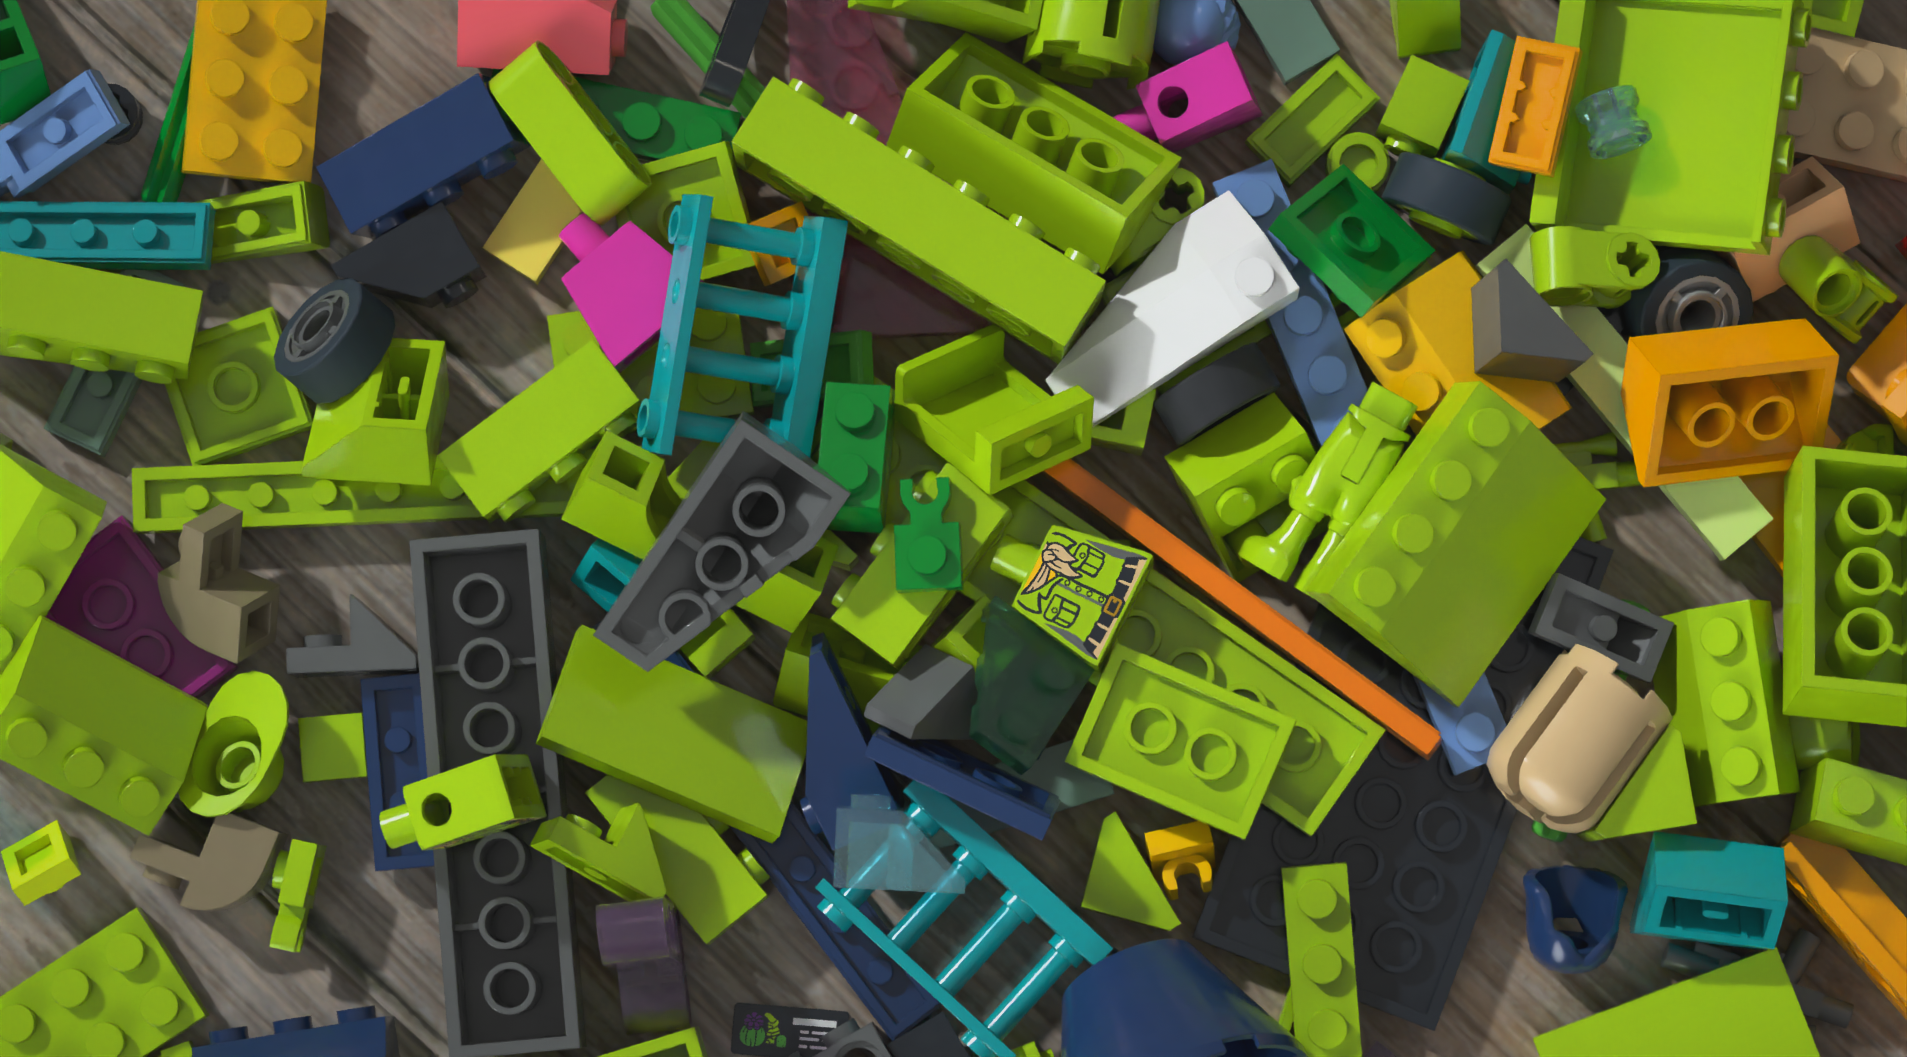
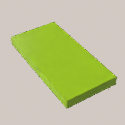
[536,625,807,843]
[1533,946,1820,1057]

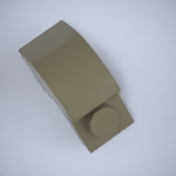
[158,503,280,664]
[130,812,289,911]

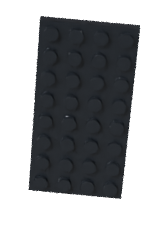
[1191,537,1614,1031]

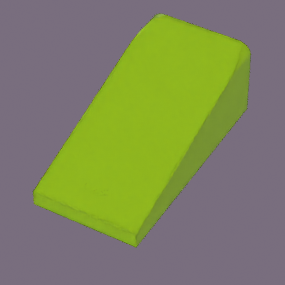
[189,181,330,264]

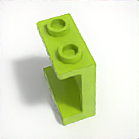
[894,324,1094,496]

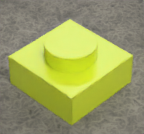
[1,820,81,906]

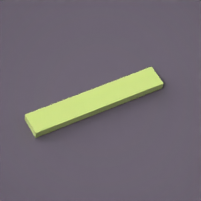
[1475,224,1774,561]

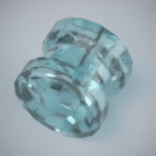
[1575,85,1652,159]

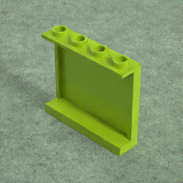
[1529,0,1812,255]

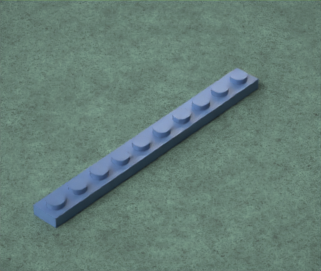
[1212,159,1507,776]

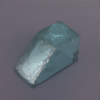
[833,794,965,894]

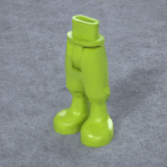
[1238,382,1418,598]

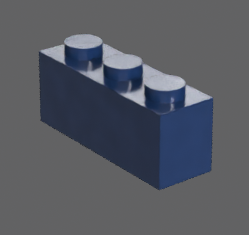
[316,73,531,239]

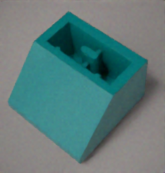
[1629,831,1788,950]

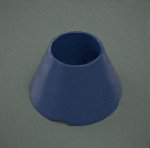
[1061,939,1308,1057]

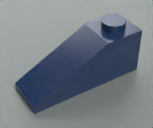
[800,632,904,851]

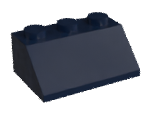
[192,1005,400,1057]

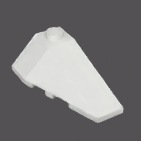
[1046,190,1299,428]

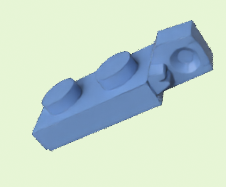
[0,69,130,198]

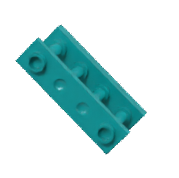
[637,194,848,458]
[815,780,1113,1057]

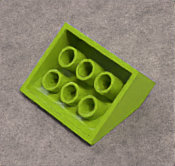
[1305,381,1606,708]

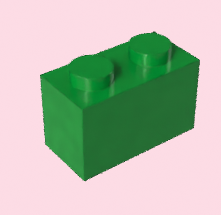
[818,382,895,533]

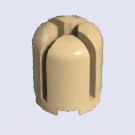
[1486,644,1673,834]

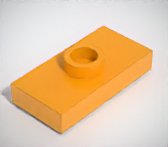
[1488,36,1583,177]

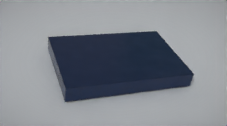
[863,725,1061,841]

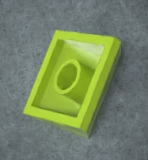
[1576,724,1697,842]

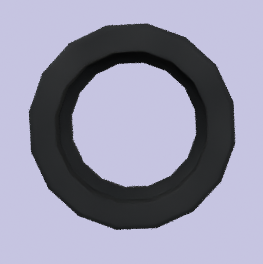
[1153,342,1281,446]

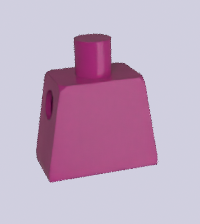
[1113,41,1263,152]
[559,213,703,373]

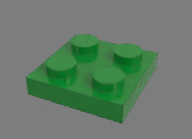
[1268,163,1436,318]

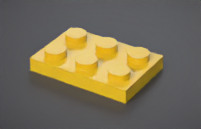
[182,0,327,184]

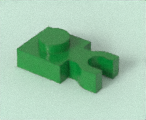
[894,477,964,593]

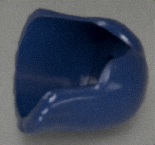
[1523,865,1628,974]

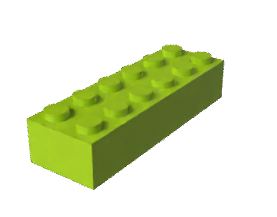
[731,76,1106,364]

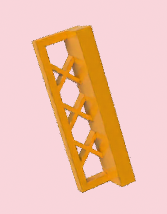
[1773,833,1907,1020]

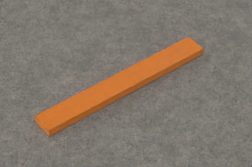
[1040,458,1442,761]

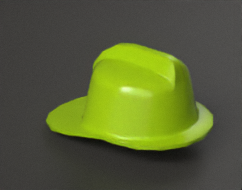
[178,671,289,817]

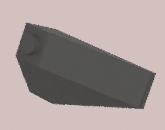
[593,411,851,672]

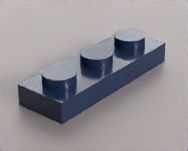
[360,673,434,872]

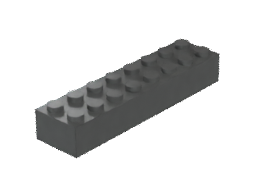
[409,529,587,1057]

